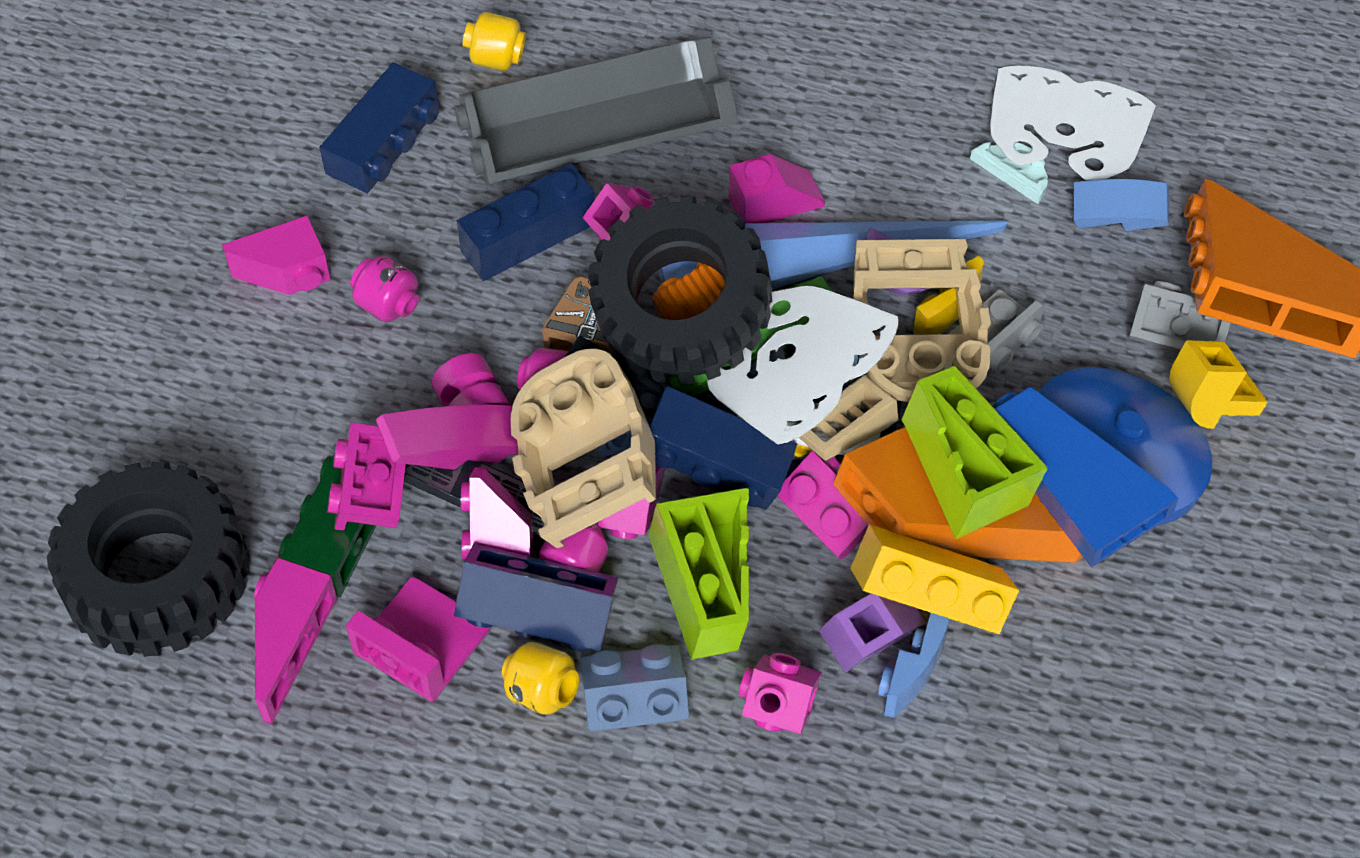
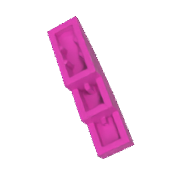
[375,405,518,470]

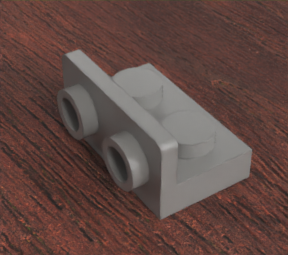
[1129,281,1231,352]
[949,289,1044,377]

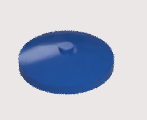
[1039,367,1212,525]

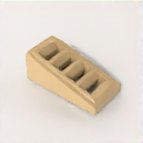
[797,374,898,461]

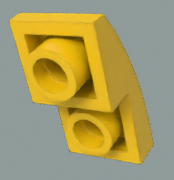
[913,256,985,335]

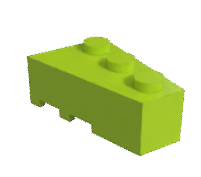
[902,366,1048,539]
[648,488,749,660]

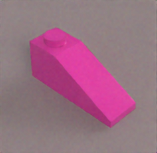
[254,558,337,724]

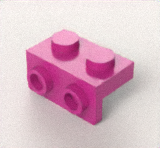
[777,451,868,559]

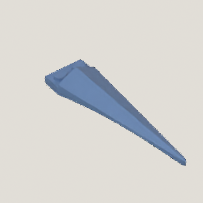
[658,220,1008,290]

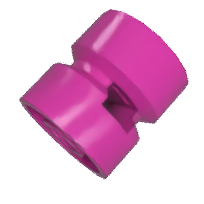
[431,353,512,407]

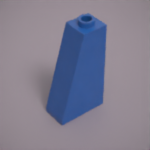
[992,386,1179,568]

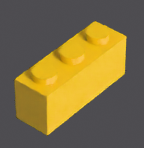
[850,524,1019,634]

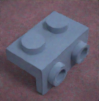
[580,644,689,732]

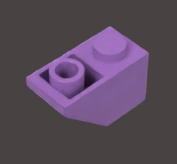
[819,593,927,673]

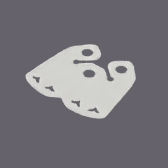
[990,65,1156,181]
[707,286,898,444]

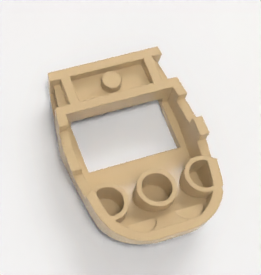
[852,239,991,402]
[511,349,656,548]

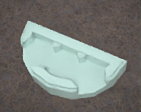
[970,142,1048,204]

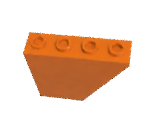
[1184,179,1360,359]
[833,427,1083,563]

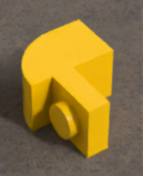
[1169,340,1268,429]

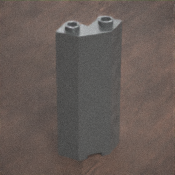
[454,37,739,184]

